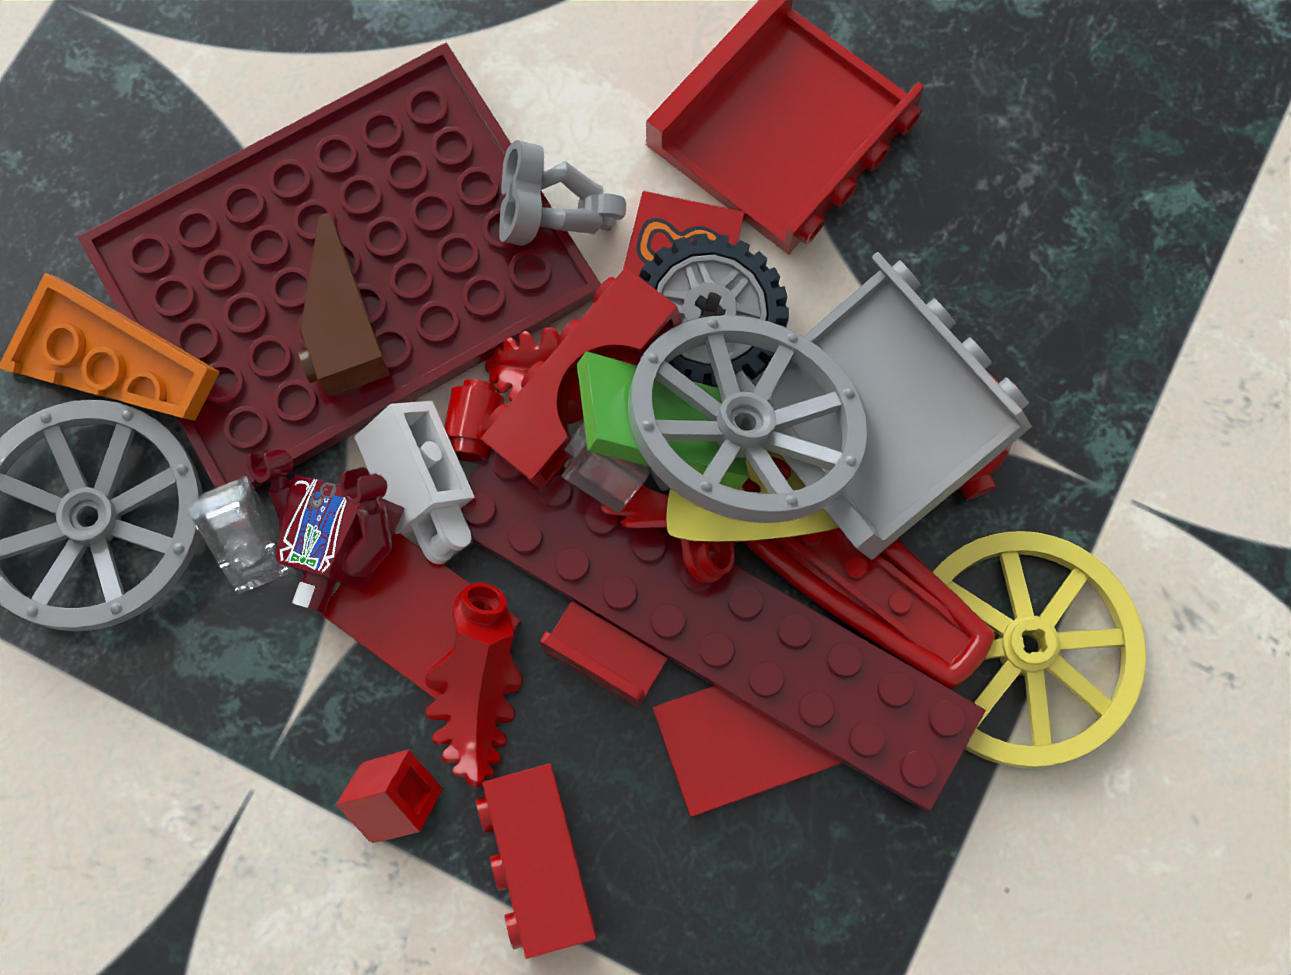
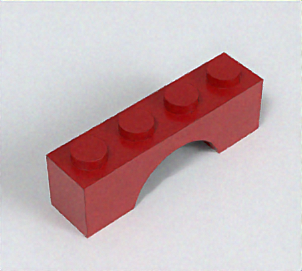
[480,267,683,491]

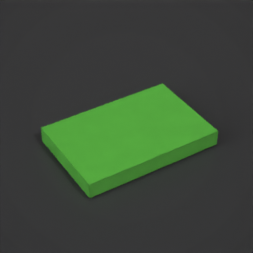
[577,352,749,489]

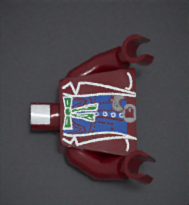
[247,449,404,614]

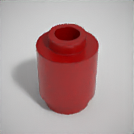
[444,379,505,463]

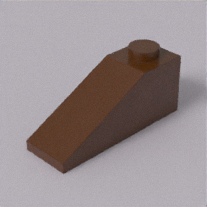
[298,213,390,397]

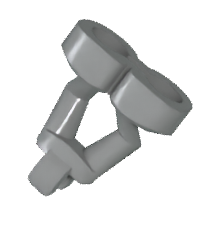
[499,140,626,246]

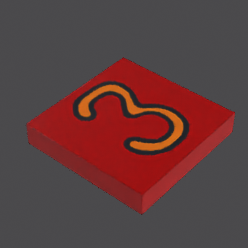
[623,191,744,312]

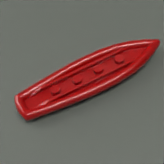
[742,456,995,688]

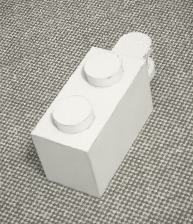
[354,401,475,564]

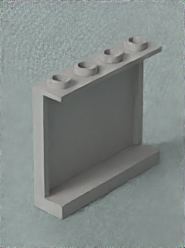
[735,252,1032,560]

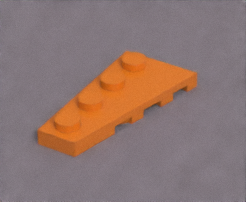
[0,273,220,421]

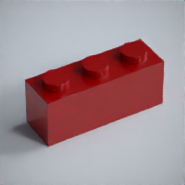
[476,763,598,959]

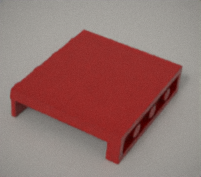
[646,0,924,255]

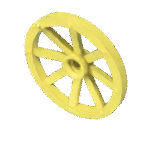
[907,531,1146,768]

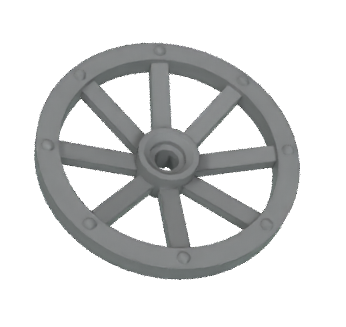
[628,315,867,523]
[0,400,204,631]

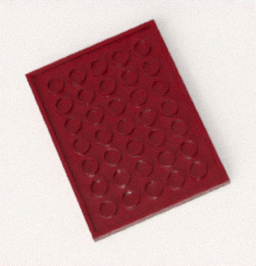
[77,42,601,505]

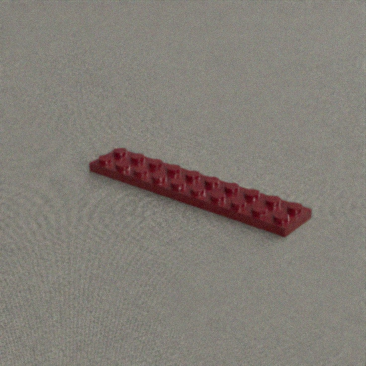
[461,449,986,813]

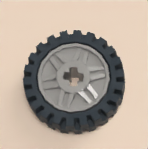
[639,233,789,388]

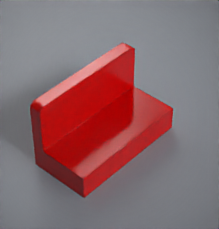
[540,601,668,709]

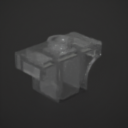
[189,476,290,595]

